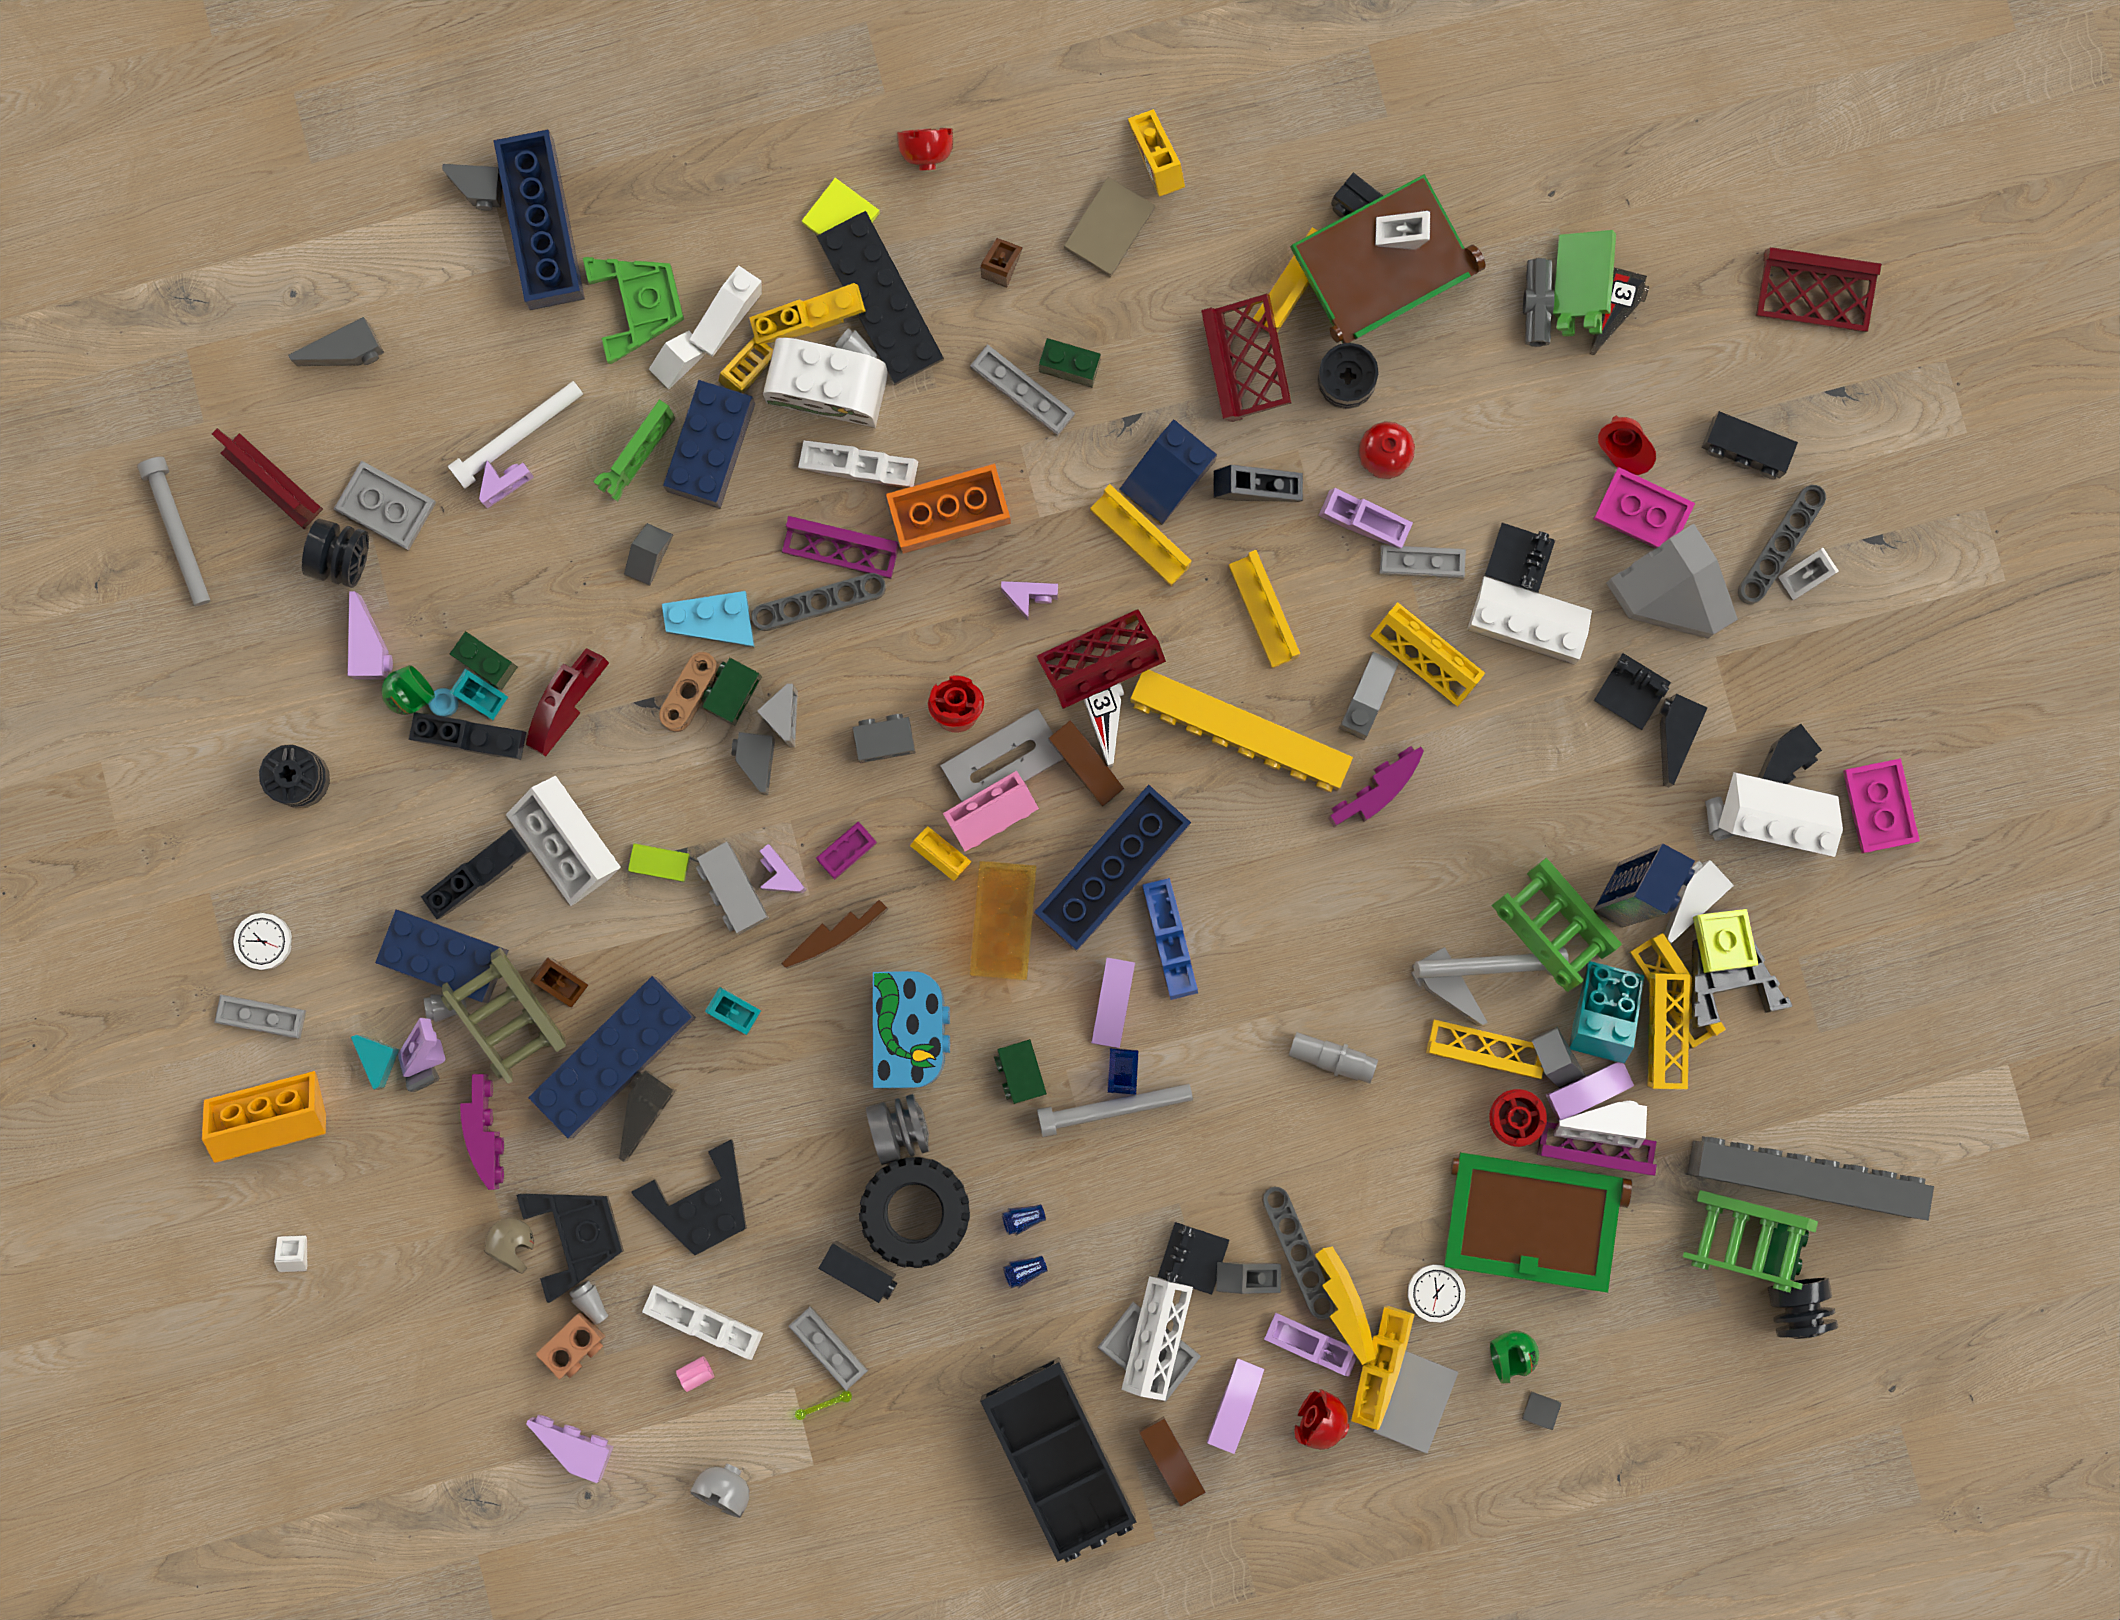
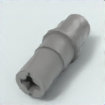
[1289,1032,1378,1084]

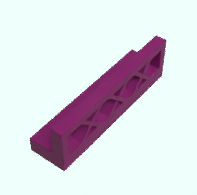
[782,516,899,579]
[1537,1122,1657,1176]

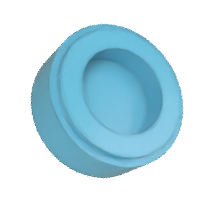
[429,688,459,717]

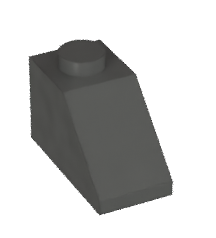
[442,164,502,211]
[731,732,775,795]
[1216,1262,1281,1294]

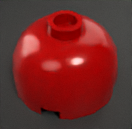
[897,128,953,171]
[1358,421,1415,479]
[1294,1389,1349,1450]

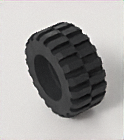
[859,1157,970,1268]

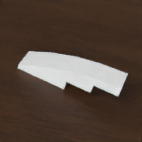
[798,440,918,488]
[642,1285,763,1360]

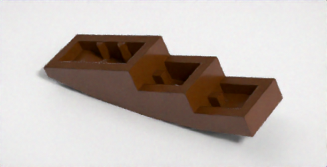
[781,900,888,969]

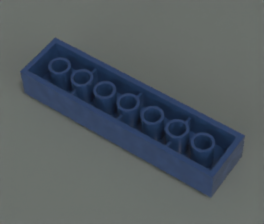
[1593,843,1695,928]

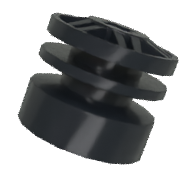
[1318,343,1379,409]
[302,519,369,588]
[259,745,330,808]
[1768,1277,1838,1339]

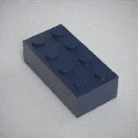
[663,380,755,509]
[375,909,509,1003]

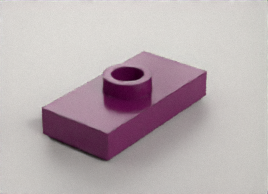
[816,821,877,880]

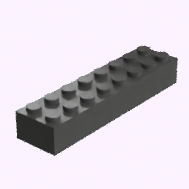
[1687,1136,1934,1221]

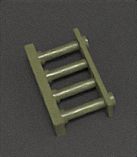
[441,947,566,1084]

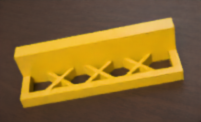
[1253,227,1318,333]
[1090,484,1192,587]
[1228,550,1300,669]
[1370,602,1485,707]
[1629,933,1726,1049]
[1647,972,1690,1089]
[1426,1019,1544,1079]

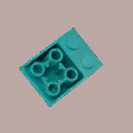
[1569,961,1644,1064]

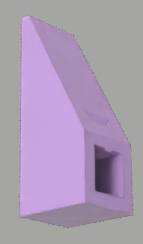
[526,1415,613,1483]

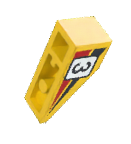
[1128,109,1185,197]

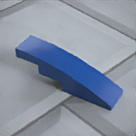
[1142,878,1198,1000]

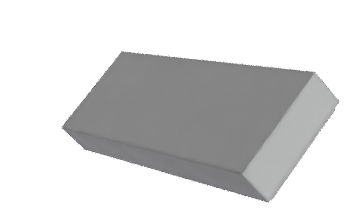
[1379,545,1466,579]
[214,995,306,1038]
[788,1306,868,1391]

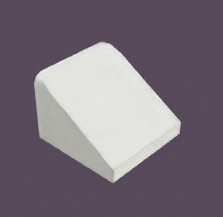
[274,1236,307,1272]

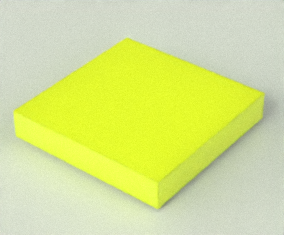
[802,178,880,235]
[1693,909,1759,973]

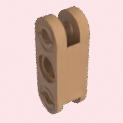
[659,652,719,732]

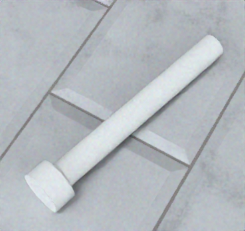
[448,381,583,489]

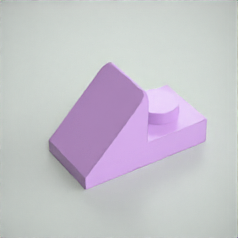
[479,461,534,509]
[1001,581,1058,620]
[760,844,807,893]
[398,1018,445,1077]

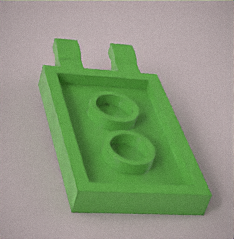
[1553,230,1616,337]
[594,399,676,502]

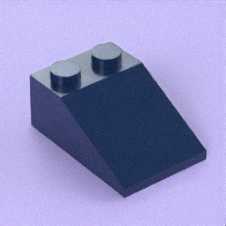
[1119,419,1217,525]

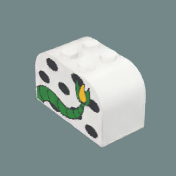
[763,338,888,428]

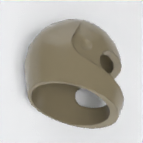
[484,1218,534,1274]

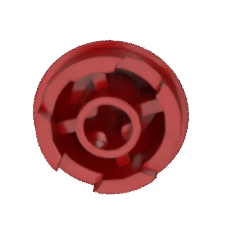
[928,675,984,733]
[1489,1089,1547,1147]

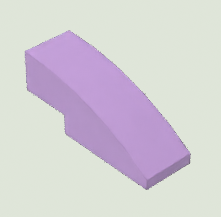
[1318,488,1413,549]
[1092,958,1135,1048]
[1546,1062,1634,1121]
[1264,1313,1357,1377]
[1206,1358,1264,1454]

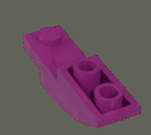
[1328,746,1424,827]
[460,1074,504,1190]

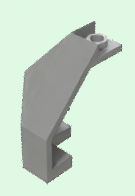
[1606,523,1738,638]

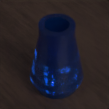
[1002,1204,1046,1236]
[1003,1255,1048,1289]

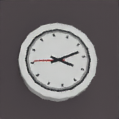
[233,913,292,970]
[1407,1264,1465,1323]

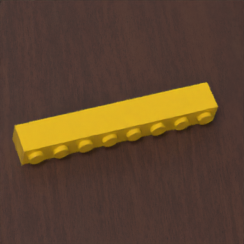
[1130,670,1353,793]

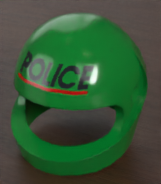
[381,665,435,715]
[1490,1330,1539,1384]

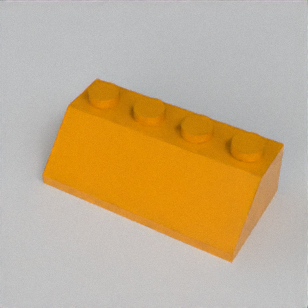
[202,1071,326,1163]

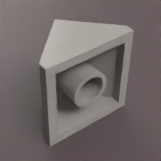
[757,684,798,747]

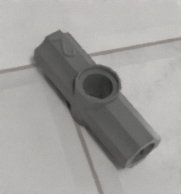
[1523,258,1554,347]

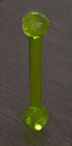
[795,1390,852,1420]

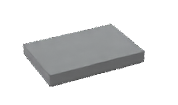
[334,460,436,551]
[1098,1302,1201,1402]
[1373,1351,1458,1454]

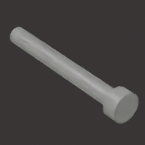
[137,457,211,606]
[1414,947,1569,979]
[1037,1084,1193,1137]

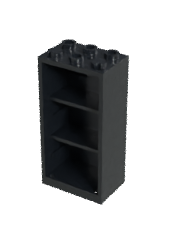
[980,1357,1137,1563]

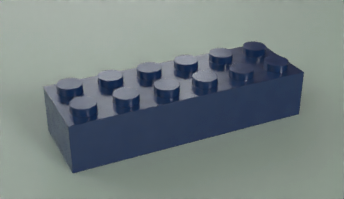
[493,129,585,310]
[1034,784,1191,952]
[528,976,696,1139]

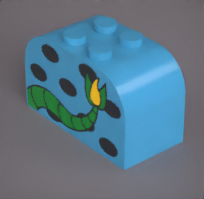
[873,971,950,1088]

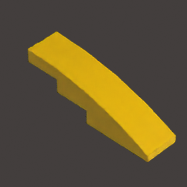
[1315,1246,1376,1365]
[1351,1306,1415,1430]

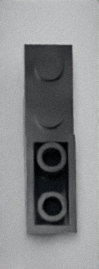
[408,712,527,760]
[421,828,531,920]

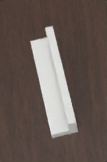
[1121,1276,1193,1401]

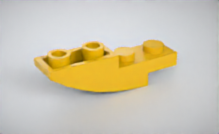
[749,283,865,345]

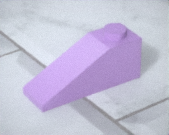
[348,591,393,680]

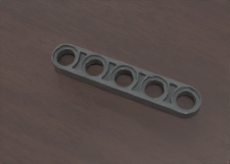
[1738,485,1826,604]
[752,573,886,631]
[1262,1186,1335,1320]

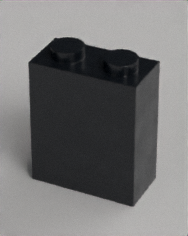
[818,1241,898,1303]

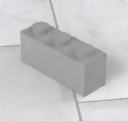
[696,842,769,935]

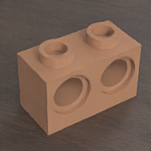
[536,1312,606,1380]

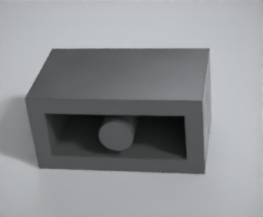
[853,714,916,763]

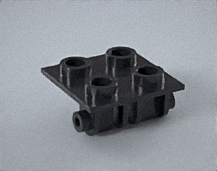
[1485,522,1555,593]
[1593,653,1671,730]
[1157,1222,1230,1295]

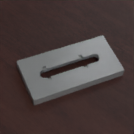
[940,708,1064,802]

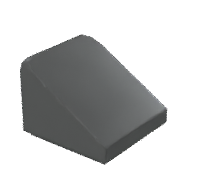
[406,1067,440,1092]
[1522,1391,1561,1430]

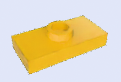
[910,826,972,881]

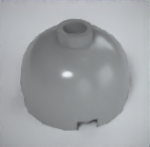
[690,1464,750,1518]

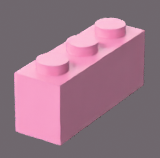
[943,771,1039,851]

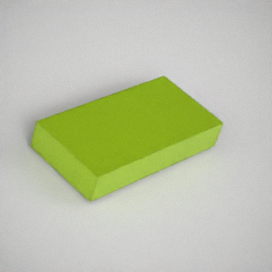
[628,843,690,882]

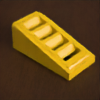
[718,337,773,394]

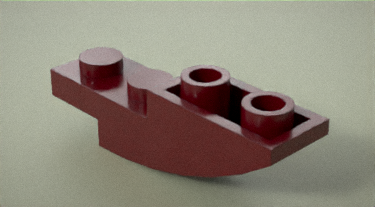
[525,648,609,757]

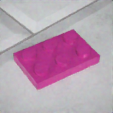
[1593,467,1695,549]
[1843,758,1920,854]

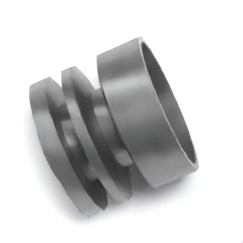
[866,1094,929,1165]

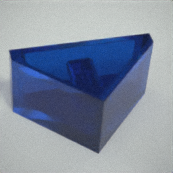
[1107,1048,1139,1095]

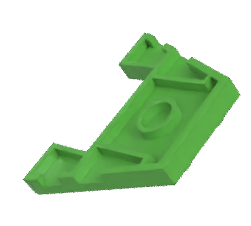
[583,257,684,364]

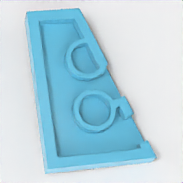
[662,591,755,648]

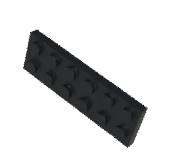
[816,211,944,385]

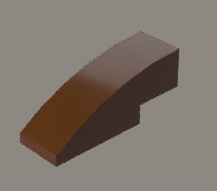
[1048,720,1124,807]
[1139,1416,1206,1507]

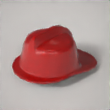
[1598,415,1656,475]

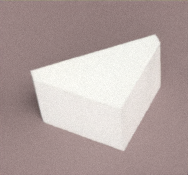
[1376,211,1430,250]
[649,331,707,389]
[1778,548,1839,600]

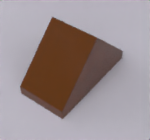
[980,238,1023,288]
[530,957,588,1008]

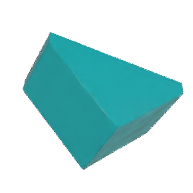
[449,669,508,720]
[705,987,761,1035]
[351,1035,400,1090]

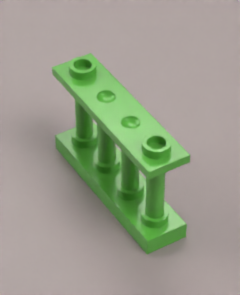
[1491,857,1622,992]
[1683,1190,1818,1292]

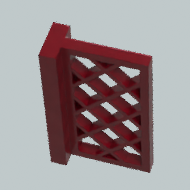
[1756,247,1882,332]
[1201,293,1292,422]
[212,428,323,529]
[1036,609,1166,709]

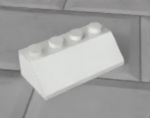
[1467,576,1592,664]
[1718,772,1843,857]
[506,776,621,906]

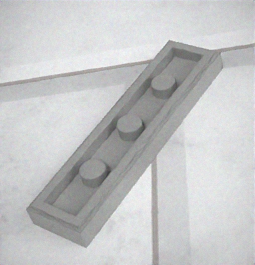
[970,344,1075,436]

